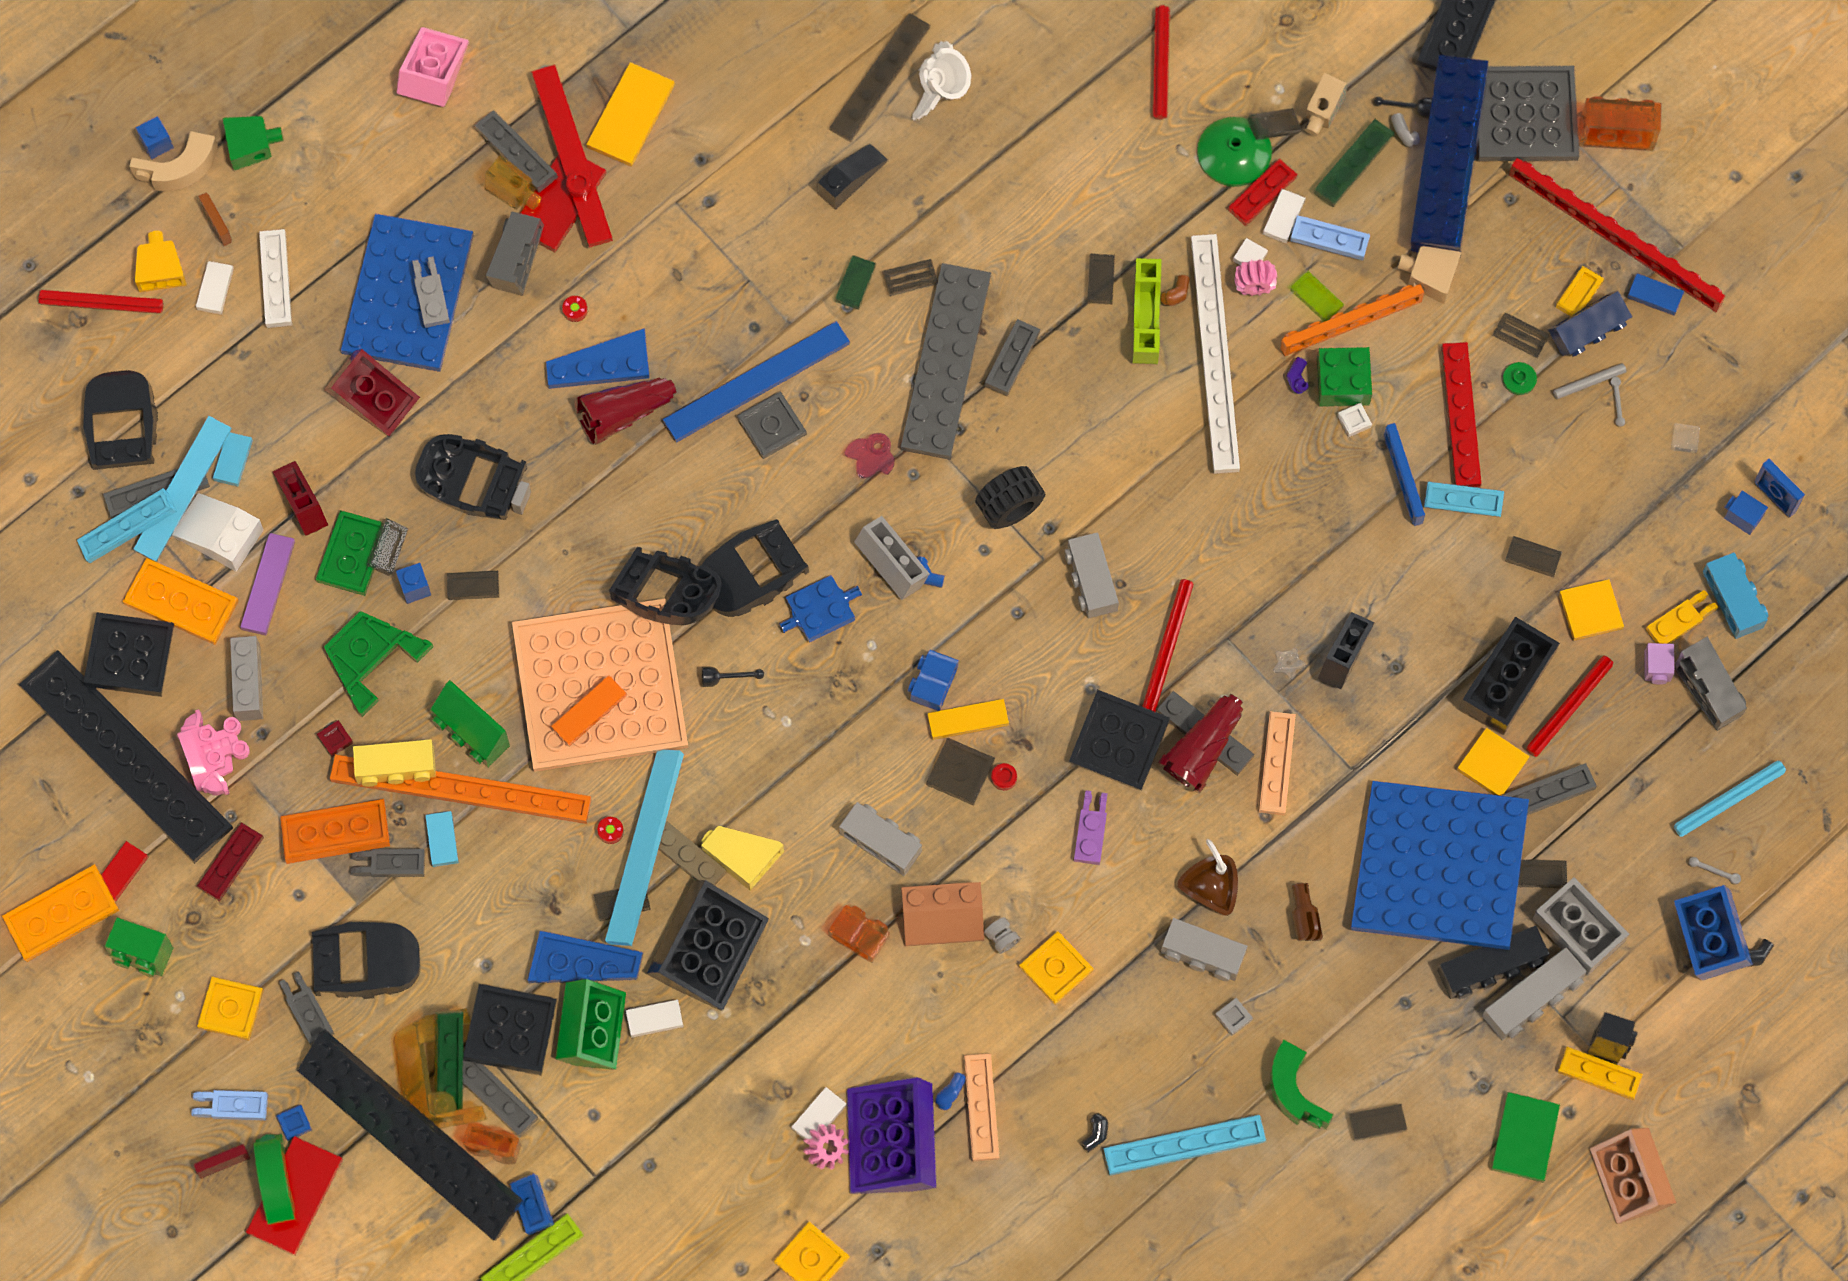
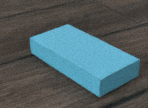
[213,433,253,487]
[425,811,459,867]

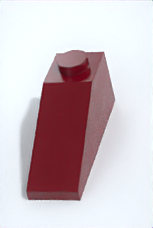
[272,460,328,536]

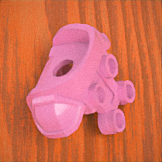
[177,709,250,796]

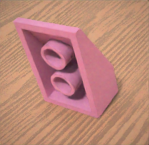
[397,27,469,107]

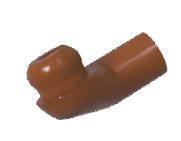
[1160,275,1190,306]

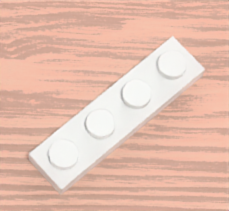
[260,229,292,328]

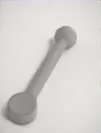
[1610,377,1625,427]
[1689,857,1741,885]

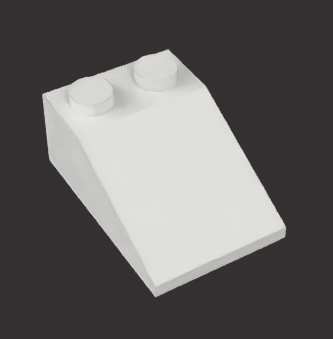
[172,493,264,572]

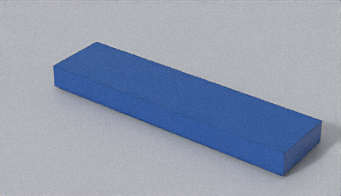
[1384,423,1425,526]

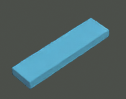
[77,489,176,563]

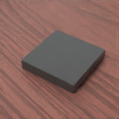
[737,391,807,459]

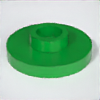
[1503,362,1537,395]

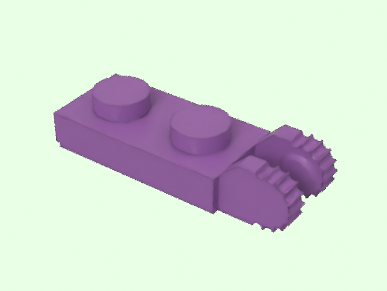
[1074,790,1108,865]

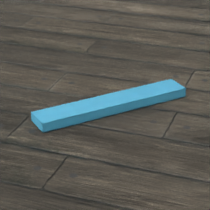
[134,416,232,562]
[1104,1115,1266,1176]

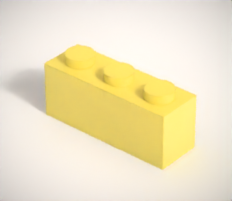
[353,739,436,787]

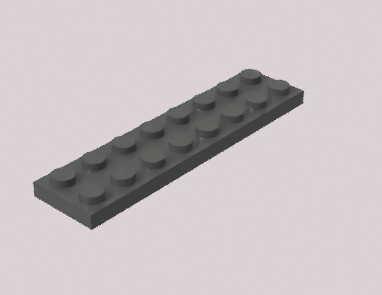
[901,263,991,460]

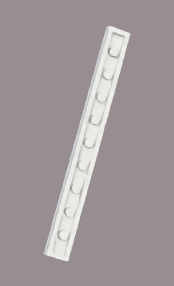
[1191,234,1240,474]

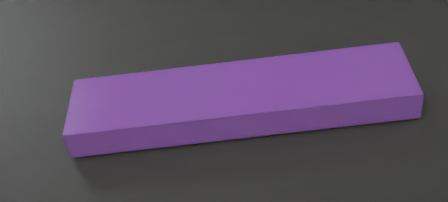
[240,533,295,636]

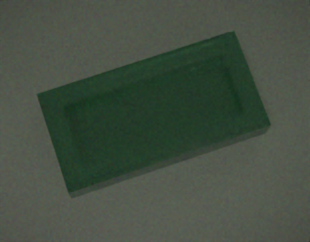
[835,255,876,310]

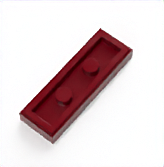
[197,822,264,902]

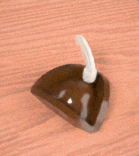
[1178,839,1238,916]

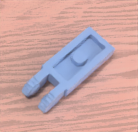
[191,1090,268,1121]

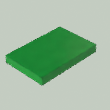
[316,510,390,596]
[1491,1092,1560,1183]

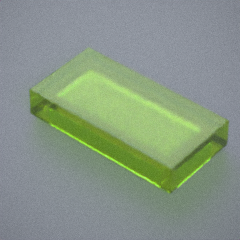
[1290,271,1344,322]

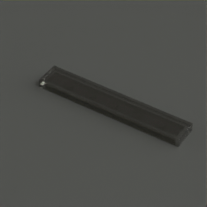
[830,13,930,142]

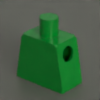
[223,116,284,171]

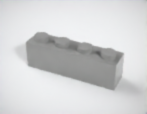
[1482,947,1587,1041]

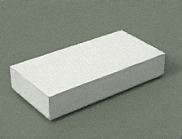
[1263,189,1305,243]
[196,261,234,315]
[626,1000,683,1038]
[792,1087,847,1139]

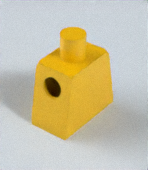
[135,231,187,293]

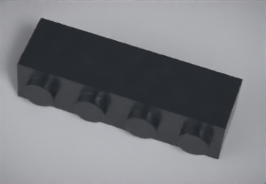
[1437,926,1549,999]

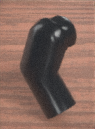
[1748,939,1774,967]

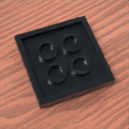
[84,612,174,697]
[1069,689,1170,791]
[463,984,557,1076]

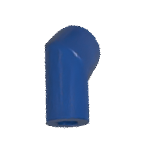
[917,556,945,588]
[935,1073,966,1110]

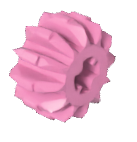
[1234,259,1277,296]
[804,1124,849,1169]

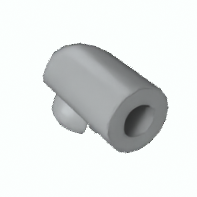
[1391,113,1420,147]

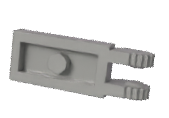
[412,257,450,328]

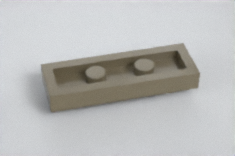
[658,821,727,885]

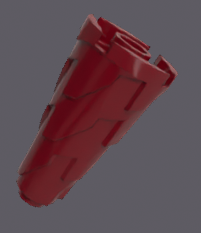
[575,377,676,445]
[1158,694,1243,794]

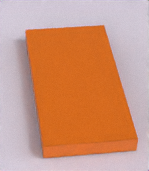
[280,799,390,864]

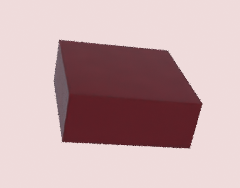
[317,720,353,757]

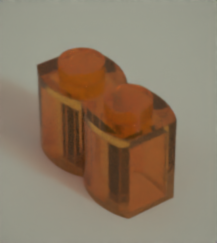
[828,905,890,963]
[462,1123,521,1164]

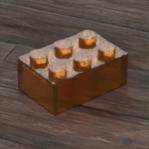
[1579,96,1661,151]

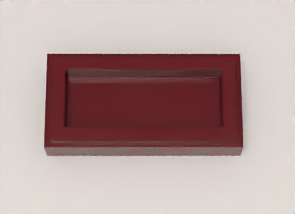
[194,1144,251,1179]

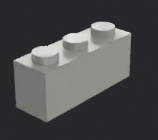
[854,516,930,600]
[1064,532,1119,619]
[230,636,263,721]
[839,802,922,876]
[1161,918,1247,981]

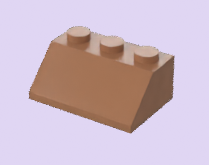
[902,882,984,946]
[1590,1128,1676,1224]

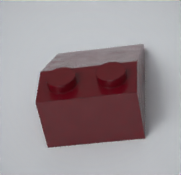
[324,349,420,437]

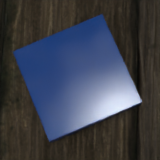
[1754,458,1805,518]

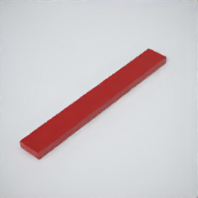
[531,64,613,248]

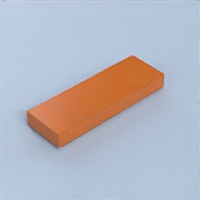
[551,675,627,747]

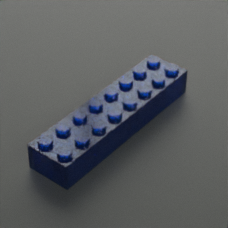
[1410,55,1489,258]

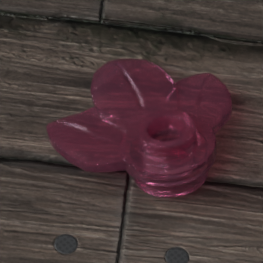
[845,433,895,479]

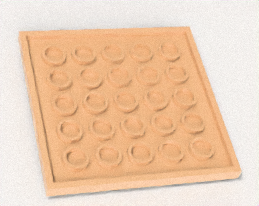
[512,599,688,772]

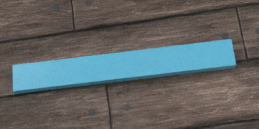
[605,750,684,946]

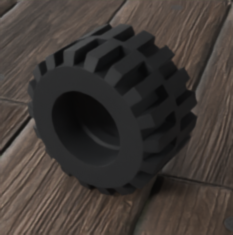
[975,466,1046,529]

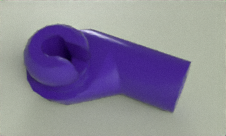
[1286,357,1308,394]

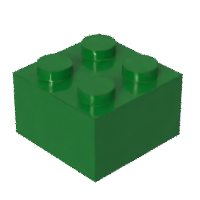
[1317,347,1372,407]
[105,917,174,977]

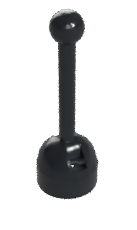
[1374,96,1434,118]
[702,666,764,687]

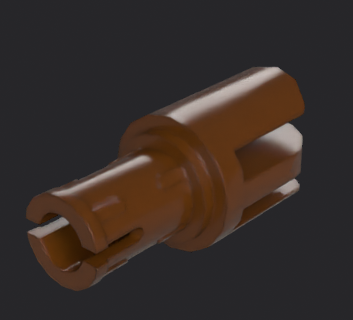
[1292,883,1323,941]

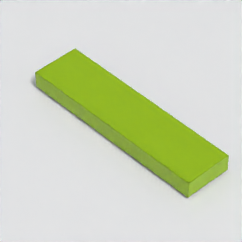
[481,1213,584,1281]

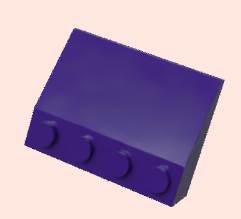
[847,1077,936,1194]

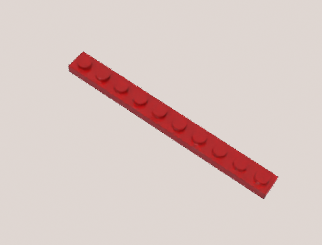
[1509,158,1726,313]

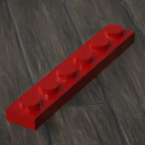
[1442,342,1482,488]

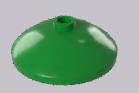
[1197,117,1272,187]

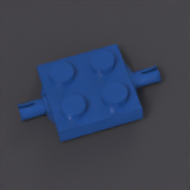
[779,575,862,643]

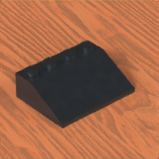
[647,880,769,1011]

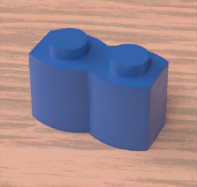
[908,650,959,711]

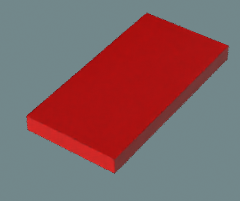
[520,155,606,253]
[246,1136,343,1256]

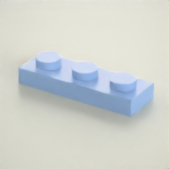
[1290,215,1370,260]

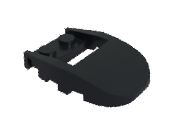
[83,370,158,470]
[415,434,527,520]
[702,519,809,617]
[609,547,721,626]
[312,922,420,999]

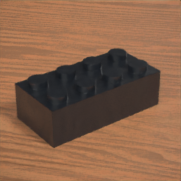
[1459,617,1560,735]

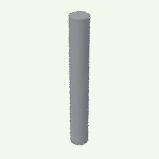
[1553,363,1626,399]

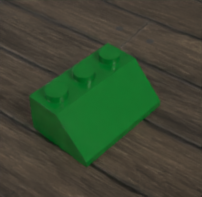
[430,680,510,768]
[556,979,626,1070]

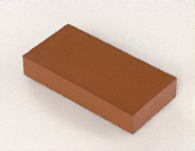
[199,193,232,246]

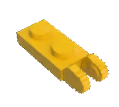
[1646,590,1718,644]

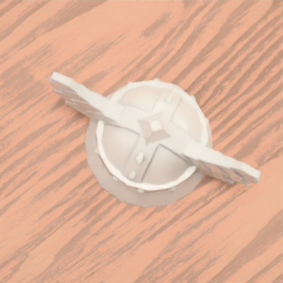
[912,41,971,120]

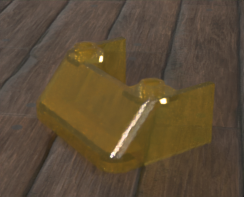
[393,1008,487,1129]

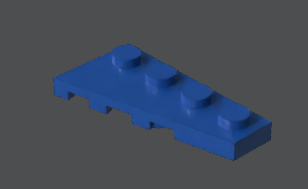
[546,328,650,389]

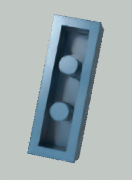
[1703,552,1768,639]

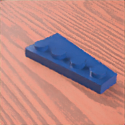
[528,931,643,983]

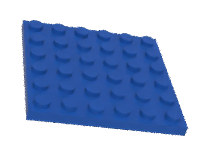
[1351,781,1529,950]

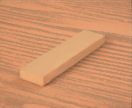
[1259,711,1296,816]
[964,1054,999,1162]

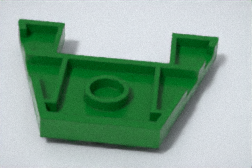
[324,611,433,717]

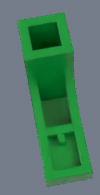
[1270,1040,1333,1129]
[254,1134,295,1224]

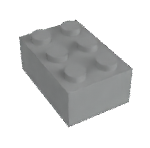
[1532,877,1629,976]

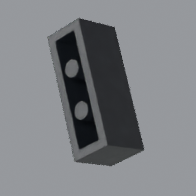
[1587,1012,1638,1065]

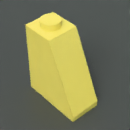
[701,826,784,891]

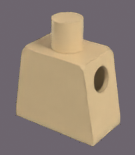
[1398,246,1461,304]

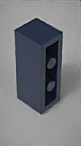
[1548,291,1632,357]

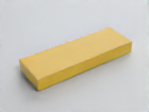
[928,699,1009,740]
[1558,1047,1643,1100]

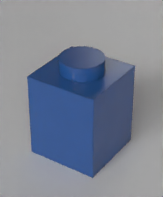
[136,116,174,159]
[1724,490,1768,535]
[396,563,431,604]

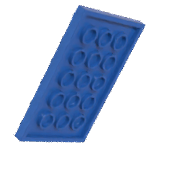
[341,214,474,372]

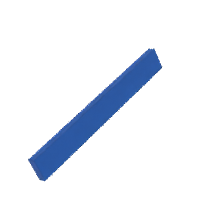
[663,321,850,443]

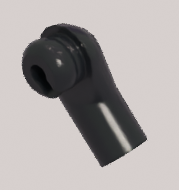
[1080,1113,1109,1153]

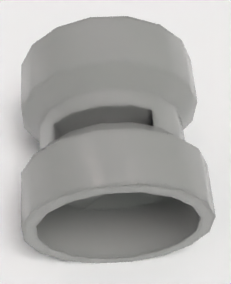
[984,917,1021,954]

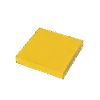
[1559,579,1624,641]
[1457,728,1530,796]
[1019,931,1094,1005]
[197,977,264,1040]
[774,1221,850,1281]

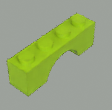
[1133,258,1162,364]

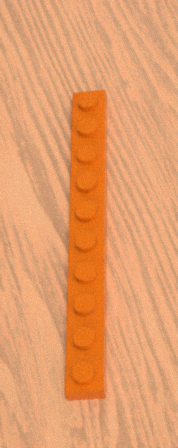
[330,755,592,824]

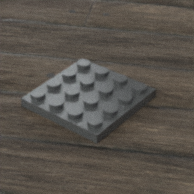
[1474,66,1579,161]

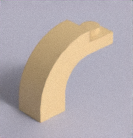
[130,131,218,191]

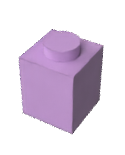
[1644,643,1674,684]

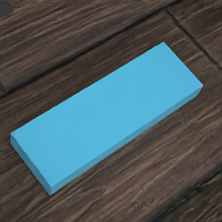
[1424,481,1504,517]

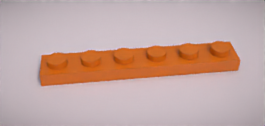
[1281,284,1424,357]

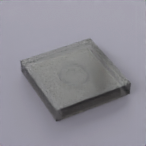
[926,738,995,806]

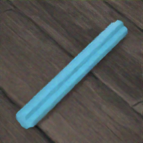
[1674,760,1786,837]

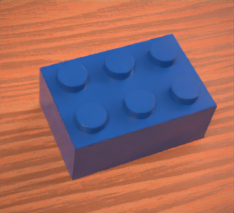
[1674,885,1753,981]

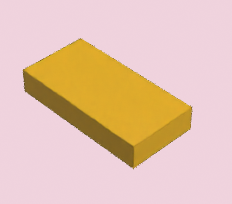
[1556,266,1604,316]

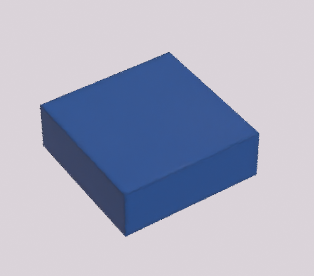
[277,1105,312,1141]

